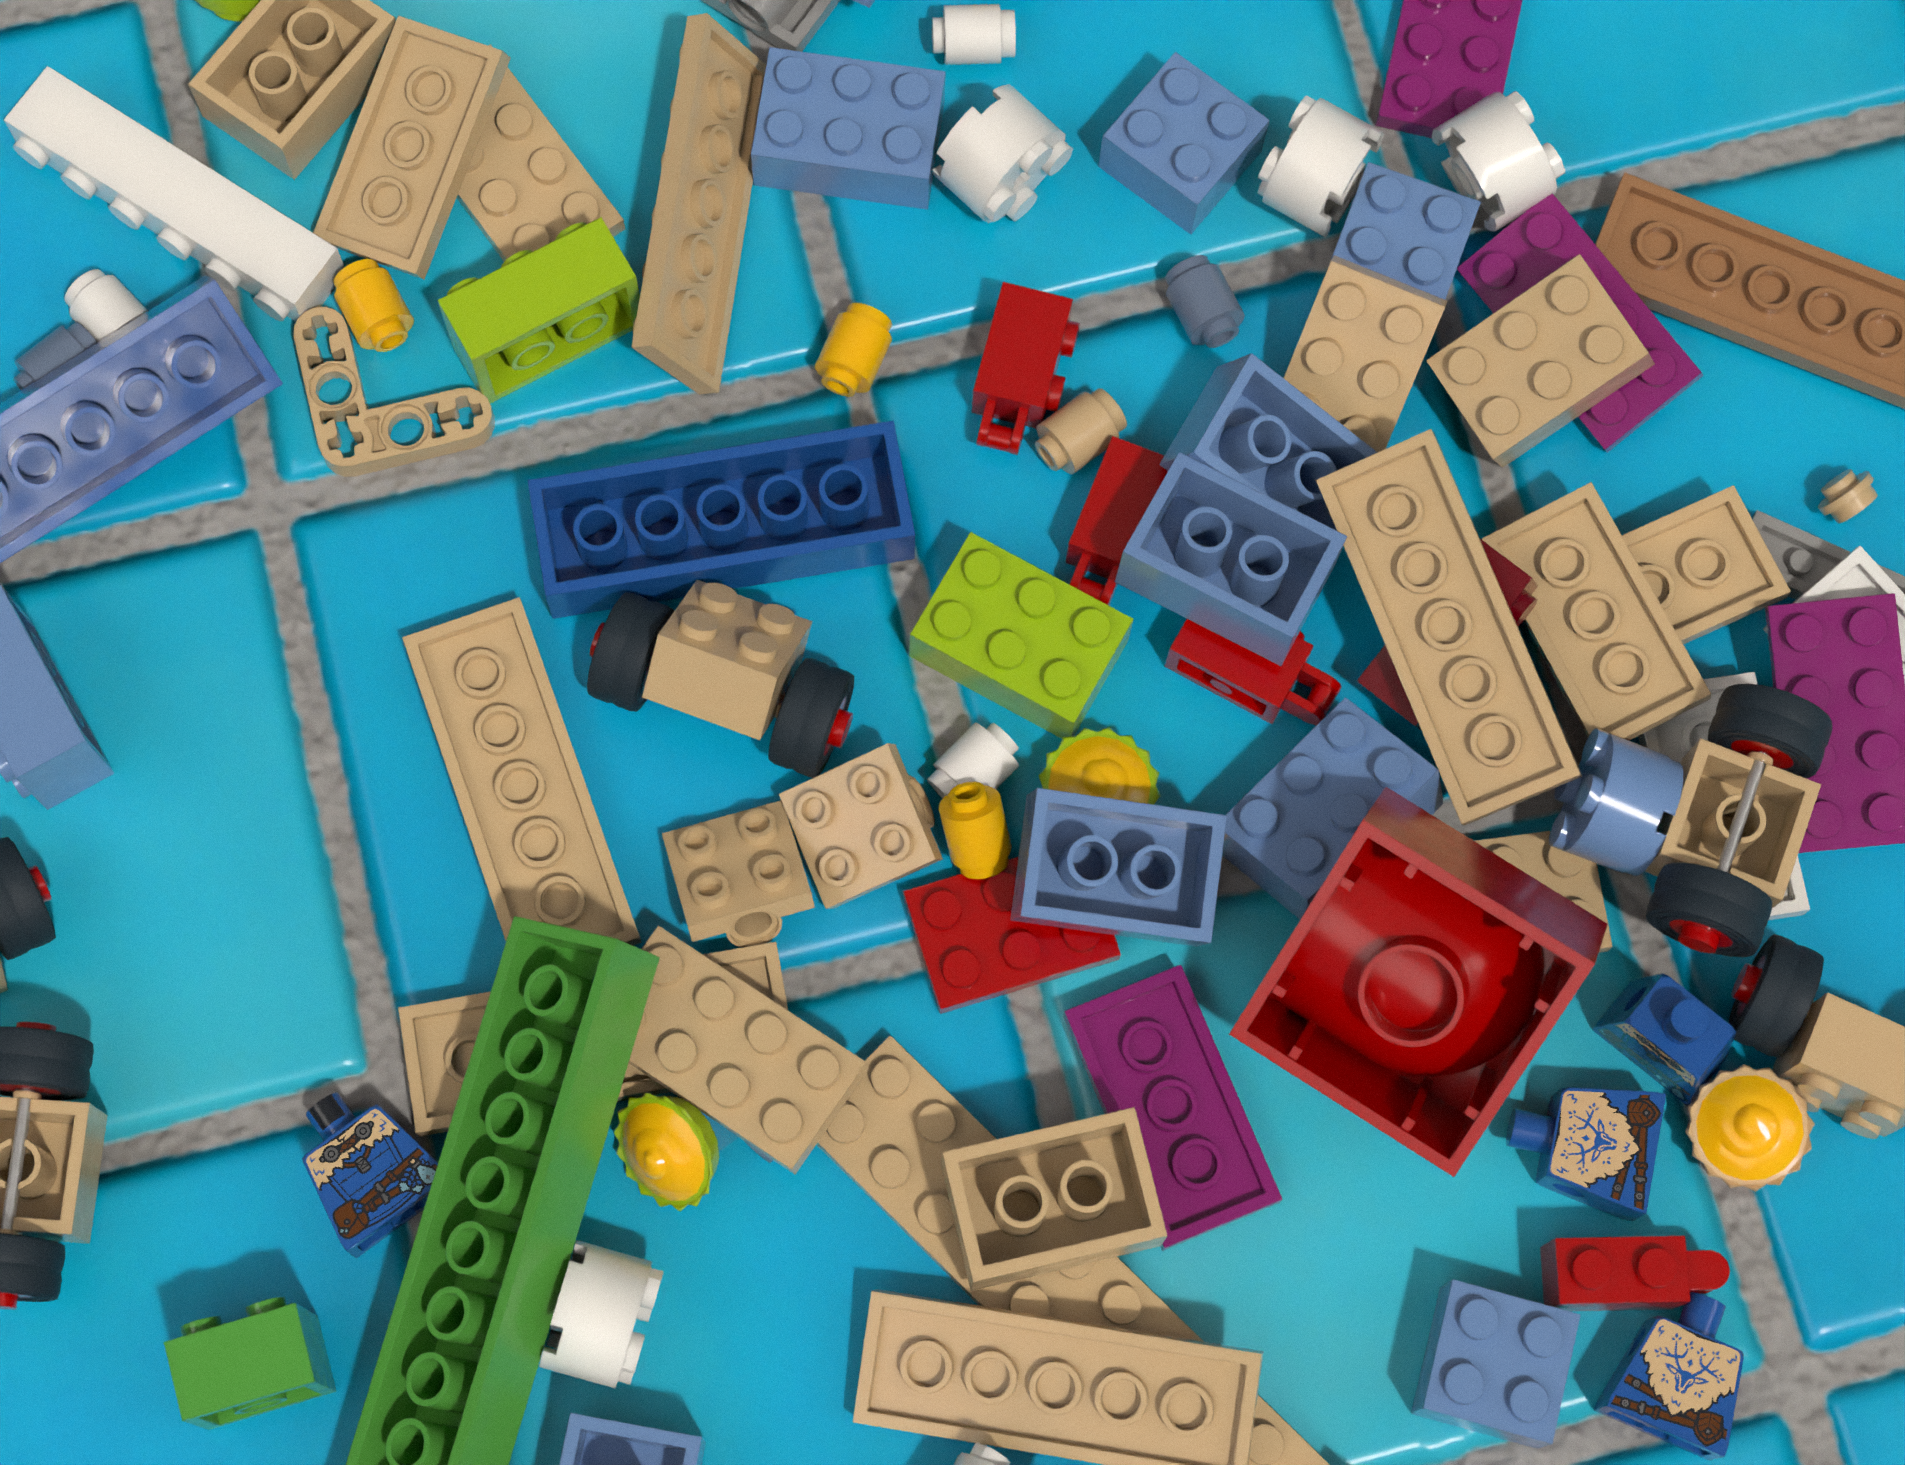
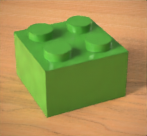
[164,1297,337,1430]

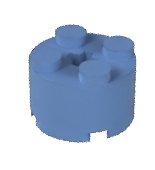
[1549,728,1683,876]

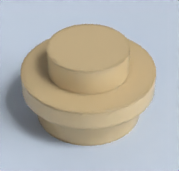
[1818,469,1878,524]

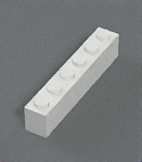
[4,66,345,322]

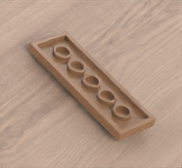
[1595,172,1905,409]

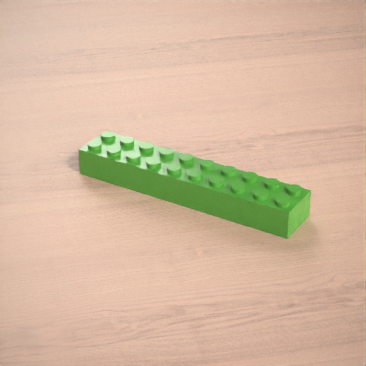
[346,916,660,1465]

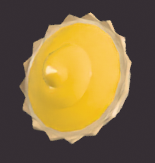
[1685,1064,1815,1192]

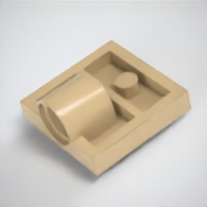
[779,743,943,909]
[662,800,815,947]

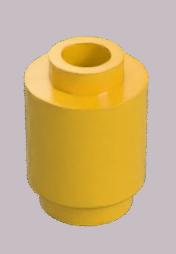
[333,259,414,352]
[815,303,892,397]
[939,782,1012,879]

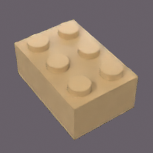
[188,0,396,180]
[1426,254,1655,468]
[941,1107,1167,1291]

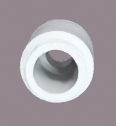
[932,4,1016,65]
[65,269,148,342]
[927,722,1019,799]

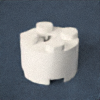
[932,84,1073,223]
[1432,91,1566,232]
[1257,95,1384,238]
[539,1240,664,1389]

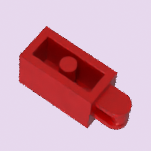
[972,282,1080,455]
[1065,436,1168,605]
[1165,619,1342,725]
[1540,1236,1730,1311]

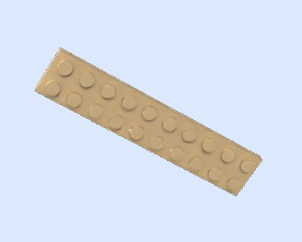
[816,1035,1330,1465]

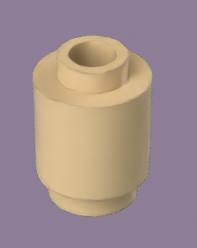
[1035,388,1127,474]

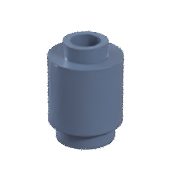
[1165,255,1245,348]
[13,321,98,390]

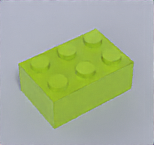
[437,217,640,404]
[909,532,1134,739]

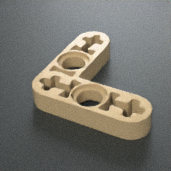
[294,307,495,477]

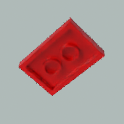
[903,857,1121,1014]

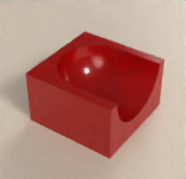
[1229,787,1608,1177]

